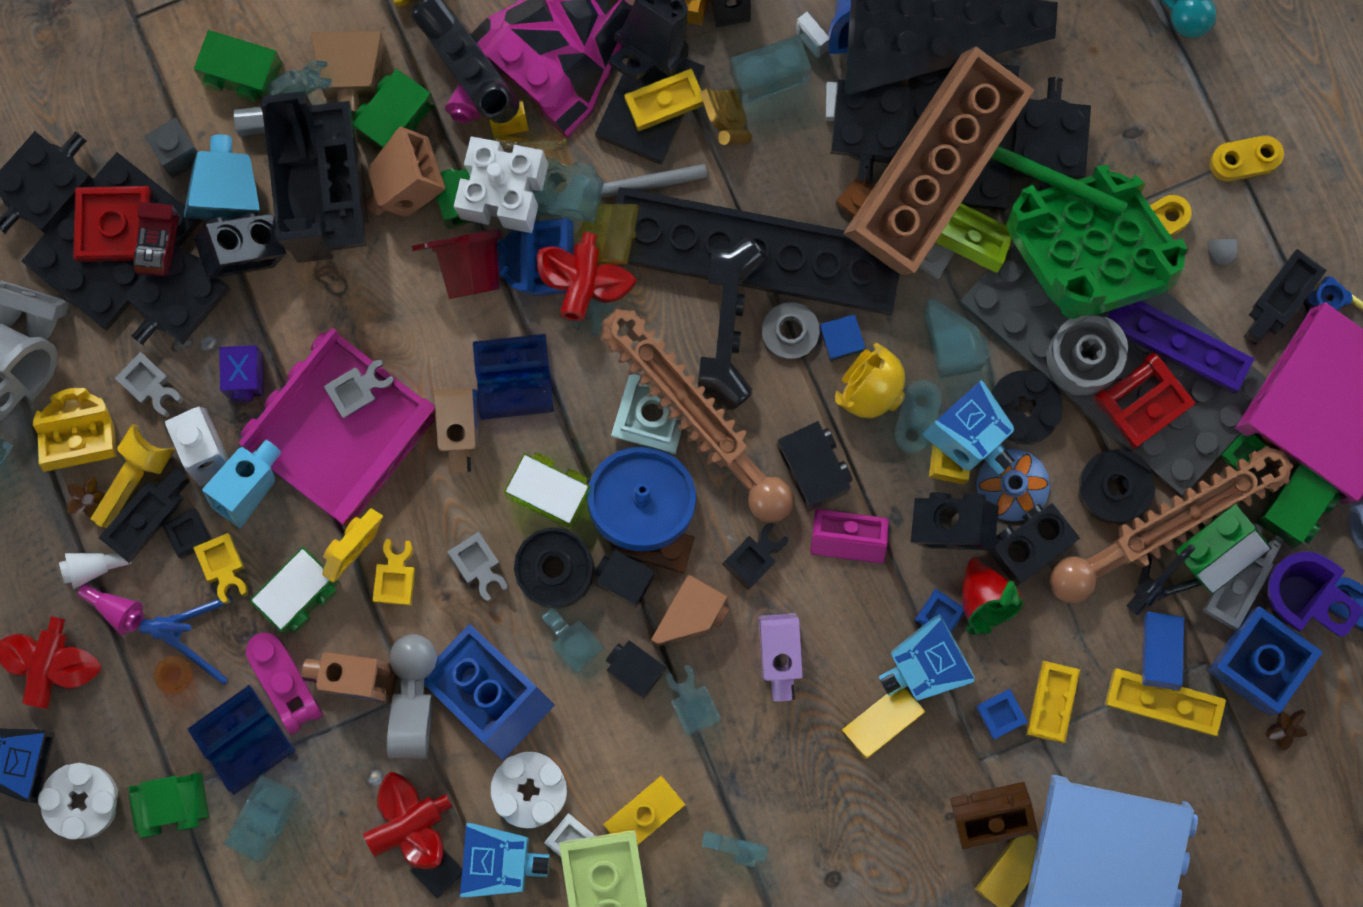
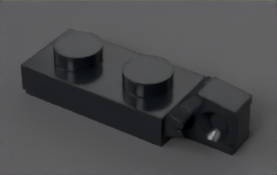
[1243,249,1327,345]
[99,467,190,563]

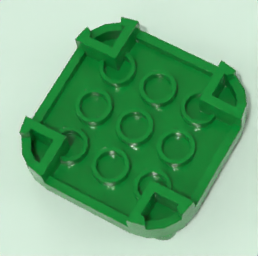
[1006,165,1188,319]

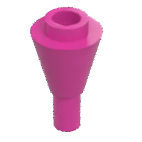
[445,83,480,123]
[77,584,144,635]

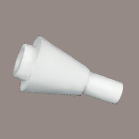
[59,553,132,589]

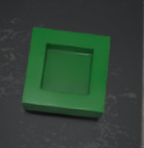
[1219,433,1266,475]

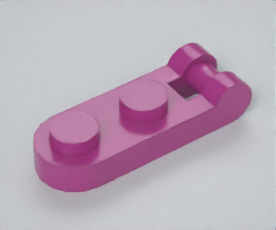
[246,632,324,735]

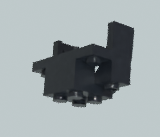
[261,91,369,263]

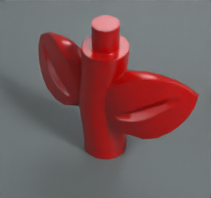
[537,232,637,321]
[0,616,102,709]
[363,771,453,869]

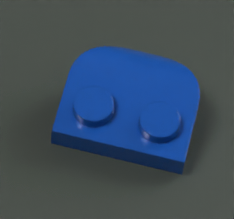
[497,218,573,296]

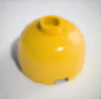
[835,343,905,419]

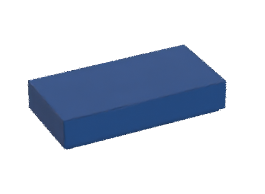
[1142,612,1184,691]

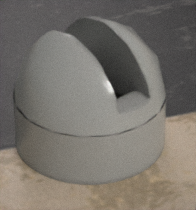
[1208,239,1238,265]

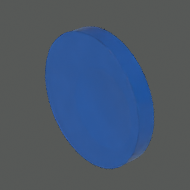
[587,447,696,551]

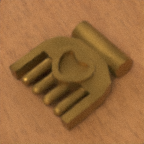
[700,88,752,145]

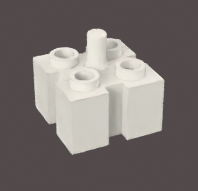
[454,136,548,233]

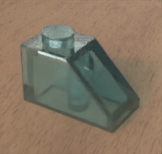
[923,299,990,379]

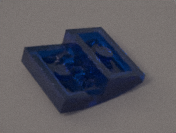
[473,334,554,420]
[187,684,296,795]

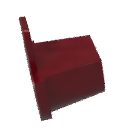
[411,229,502,299]

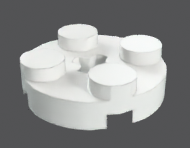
[491,752,567,829]
[38,763,118,840]

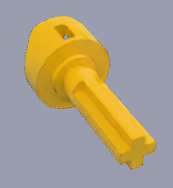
[90,424,175,528]

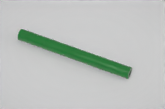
[991,145,1128,216]

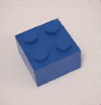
[1207,607,1323,716]

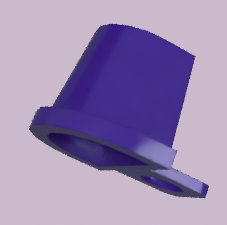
[1268,552,1363,637]

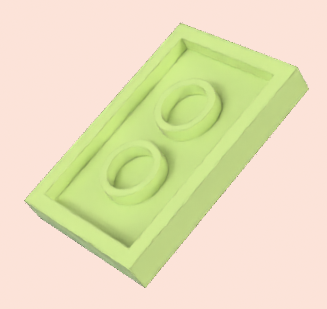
[559,830,647,907]

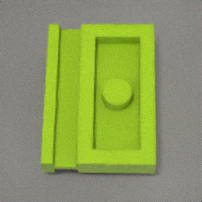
[936,203,1011,273]

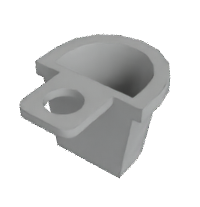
[0,323,58,421]

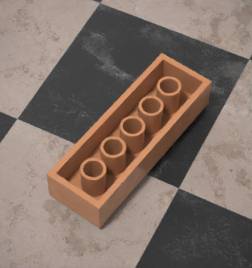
[843,47,1034,276]

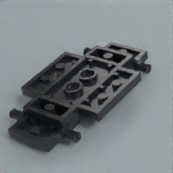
[830,64,1091,211]
[0,131,230,346]

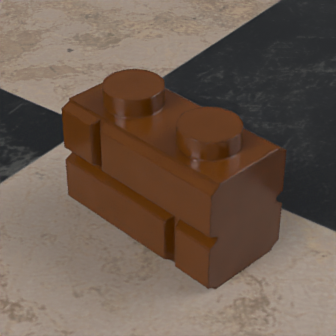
[950,782,1038,849]

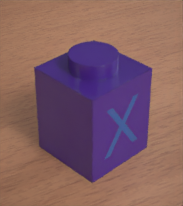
[219,345,264,403]

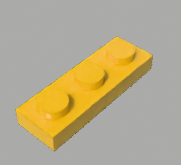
[1104,668,1226,737]

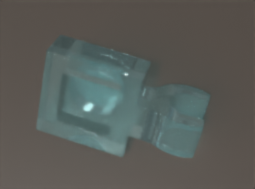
[267,60,332,96]
[541,608,604,673]

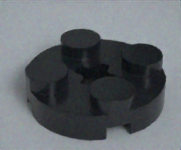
[991,370,1063,445]
[1078,449,1155,524]

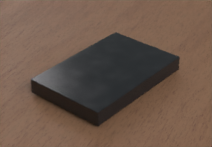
[595,58,705,165]

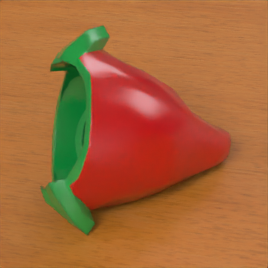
[962,557,1024,635]

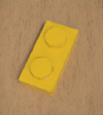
[624,68,704,132]
[322,508,383,583]

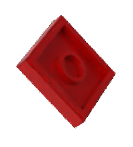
[73,186,151,262]

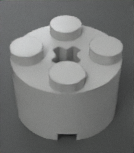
[1046,315,1128,396]

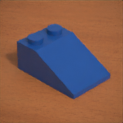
[424,624,555,760]

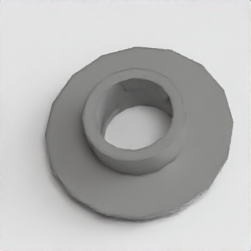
[762,302,820,359]

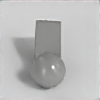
[387,634,437,759]

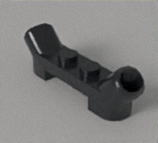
[410,0,520,124]
[698,237,766,410]

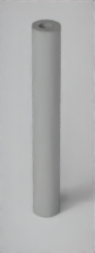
[598,164,708,199]

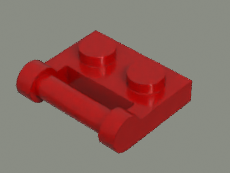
[1093,353,1196,450]

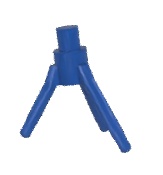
[139,595,233,684]

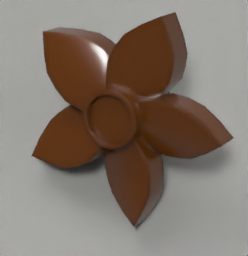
[66,476,105,518]
[1265,709,1307,751]

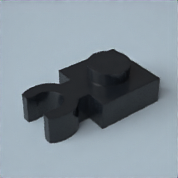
[722,523,789,590]

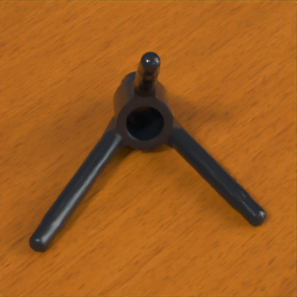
[1126,544,1203,615]

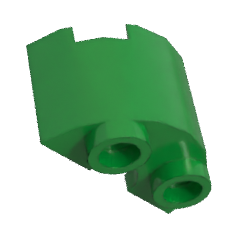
[127,773,210,839]

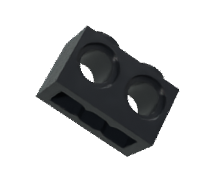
[194,212,287,279]
[989,502,1080,587]

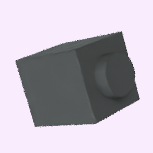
[145,117,198,178]

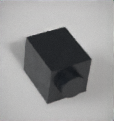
[594,550,655,608]
[606,640,666,700]

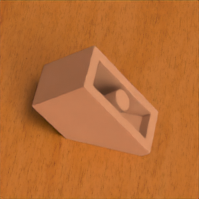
[651,574,730,647]

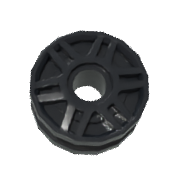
[514,527,595,609]

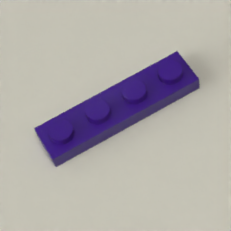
[1106,301,1255,394]

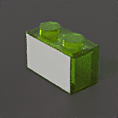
[503,452,591,530]

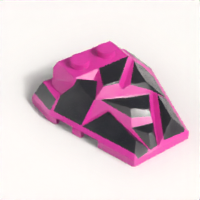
[472,0,632,139]

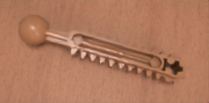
[600,308,794,523]
[1049,446,1293,604]

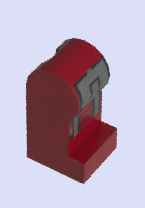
[134,202,180,277]

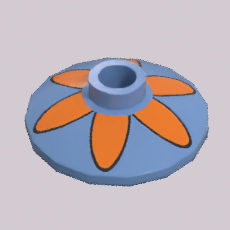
[976,449,1050,522]

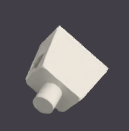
[165,406,229,487]

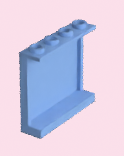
[1024,774,1198,907]

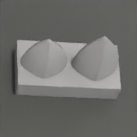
[0,280,70,340]

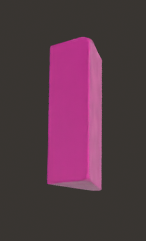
[810,509,889,563]

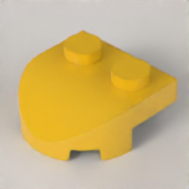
[33,388,117,472]

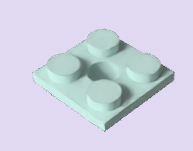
[611,374,682,455]

